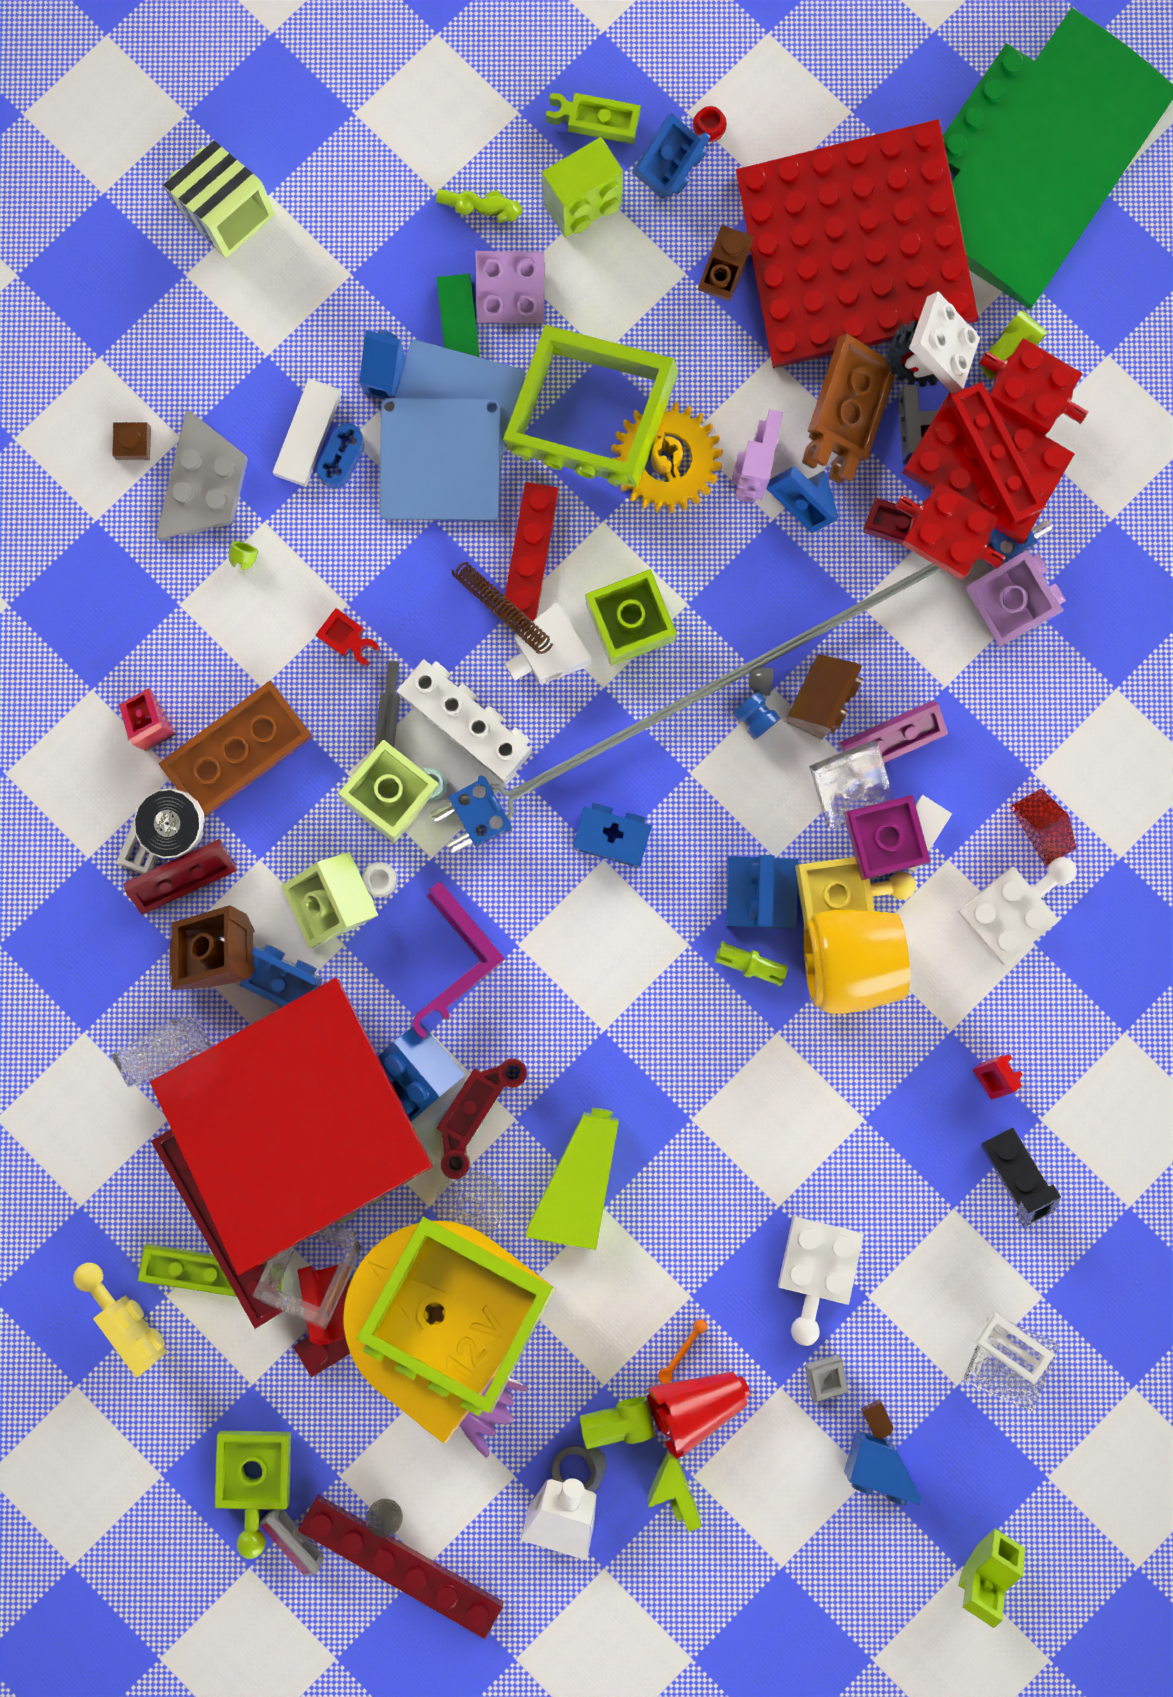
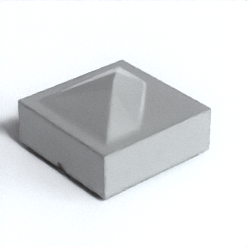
[805,1354,849,1403]

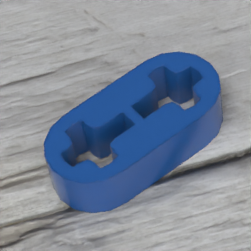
[317,423,365,489]

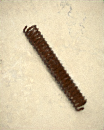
[452,562,553,654]

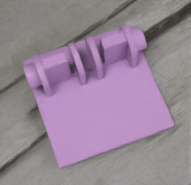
[476,251,545,324]

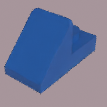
[766,466,838,533]

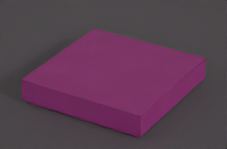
[843,795,931,881]

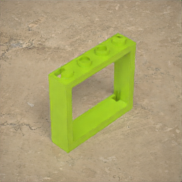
[503,325,678,488]
[356,1217,555,1417]

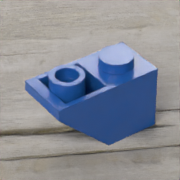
[359,330,406,400]
[844,1430,921,1505]

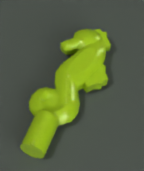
[436,189,523,223]

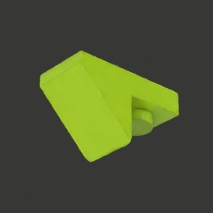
[647,1450,702,1532]

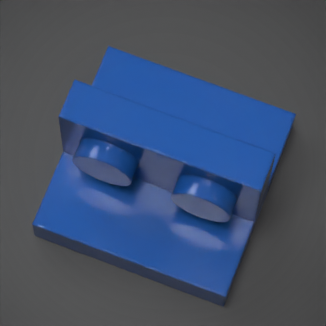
[725,855,799,929]

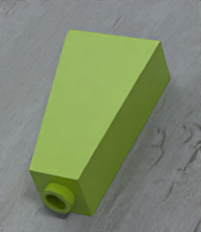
[526,1108,619,1250]

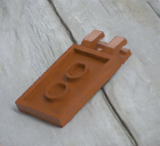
[802,334,896,484]

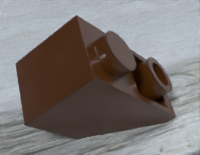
[698,225,754,302]

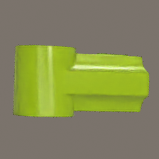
[978,310,1048,380]
[580,1397,655,1449]

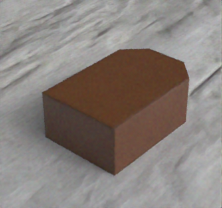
[861,1399,893,1439]

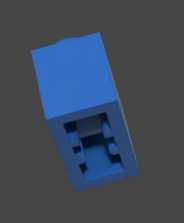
[573,803,652,868]

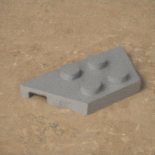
[156,411,248,542]

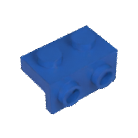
[632,113,710,199]
[239,944,323,1007]

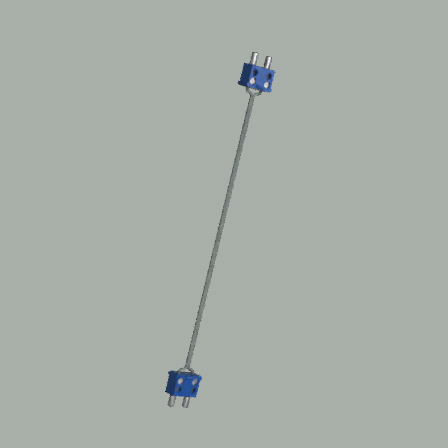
[431,520,1052,854]

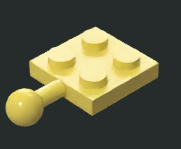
[795,857,916,935]
[73,1263,167,1378]

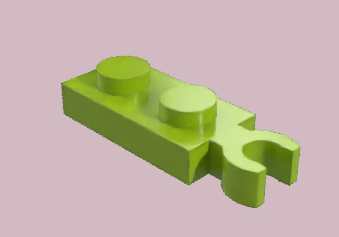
[546,93,641,144]

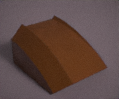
[169,905,256,990]

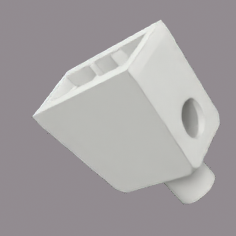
[504,602,592,684]
[521,1478,597,1560]

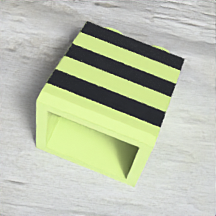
[163,140,275,259]

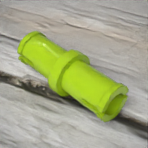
[714,941,788,987]

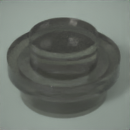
[366,1498,403,1537]

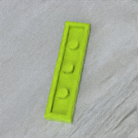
[138,1244,286,1297]

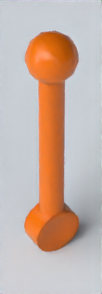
[658,1319,707,1384]

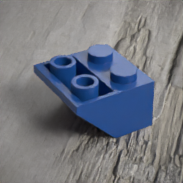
[378,1021,465,1122]

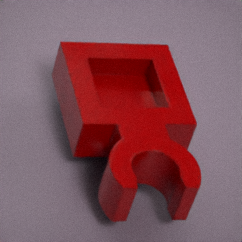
[315,608,381,667]

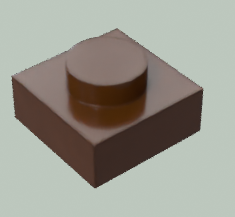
[112,422,151,460]

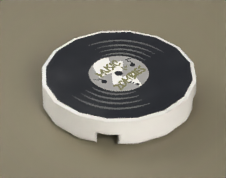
[133,788,205,858]

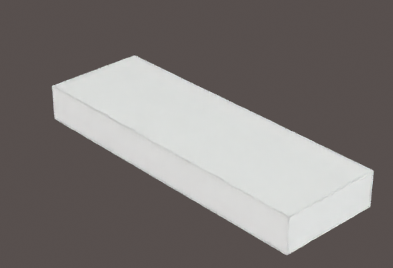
[272,378,342,487]

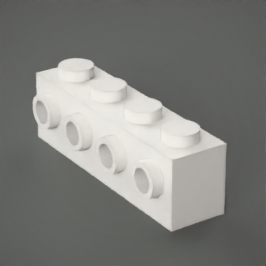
[397,659,532,784]

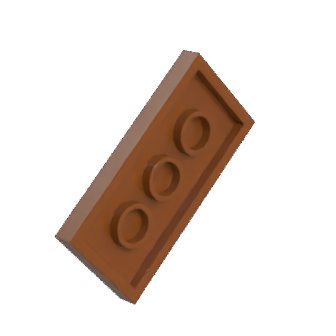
[158,680,313,818]

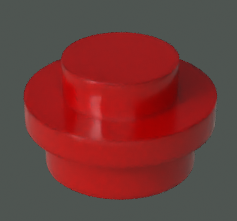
[693,106,727,142]

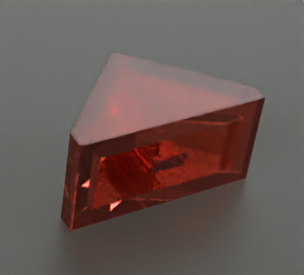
[1010,788,1077,866]

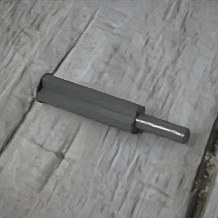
[374,660,400,750]

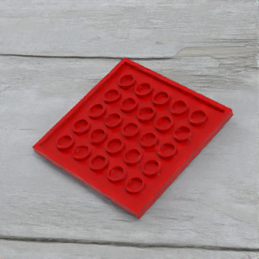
[736,119,978,368]

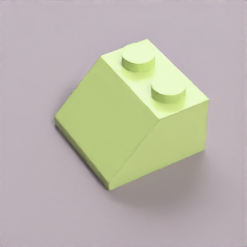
[338,740,438,844]
[281,852,378,949]

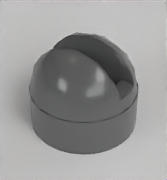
[749,667,774,696]

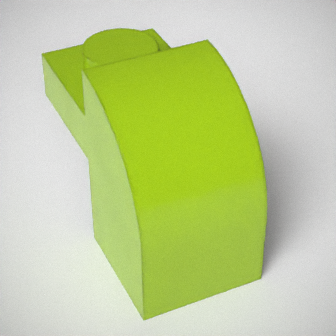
[958,1528,1026,1628]

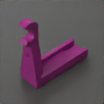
[412,881,505,1039]

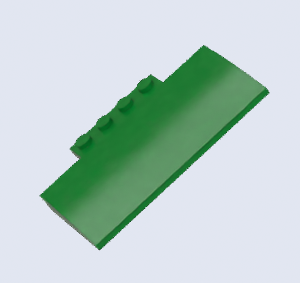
[943,7,1173,310]

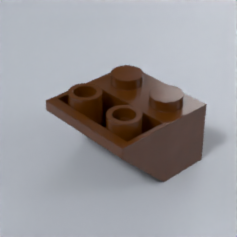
[784,654,863,740]

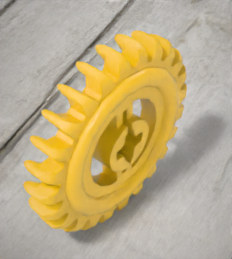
[611,401,723,513]

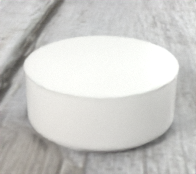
[362,862,398,897]

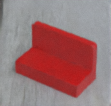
[297,1263,350,1346]

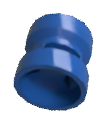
[732,692,781,740]

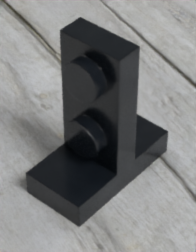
[981,1128,1061,1228]

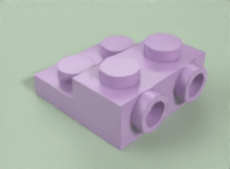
[731,409,783,502]
[965,550,1066,647]

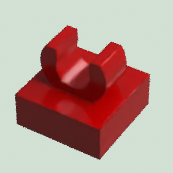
[972,1055,1022,1100]

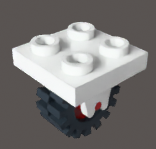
[887,292,980,394]

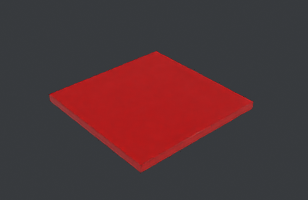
[150,977,433,1275]

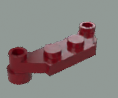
[436,1058,527,1179]

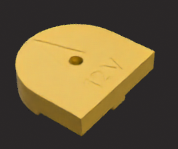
[344,1221,556,1443]

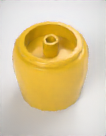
[803,909,910,1014]

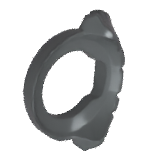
[552,1446,607,1493]

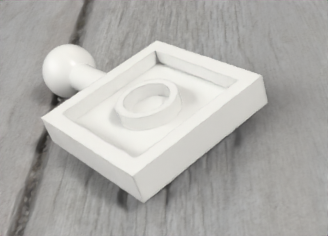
[957,857,1077,965]
[778,1216,864,1346]

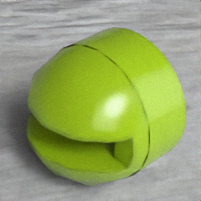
[229,541,258,570]

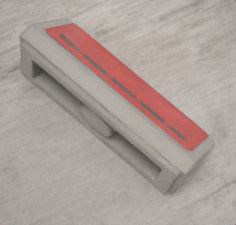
[259,1509,324,1576]

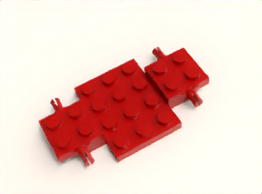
[894,338,1089,581]

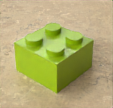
[542,137,623,237]
[585,569,677,666]

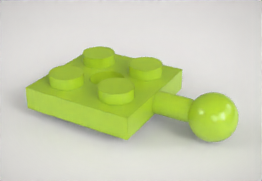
[215,1431,291,1559]

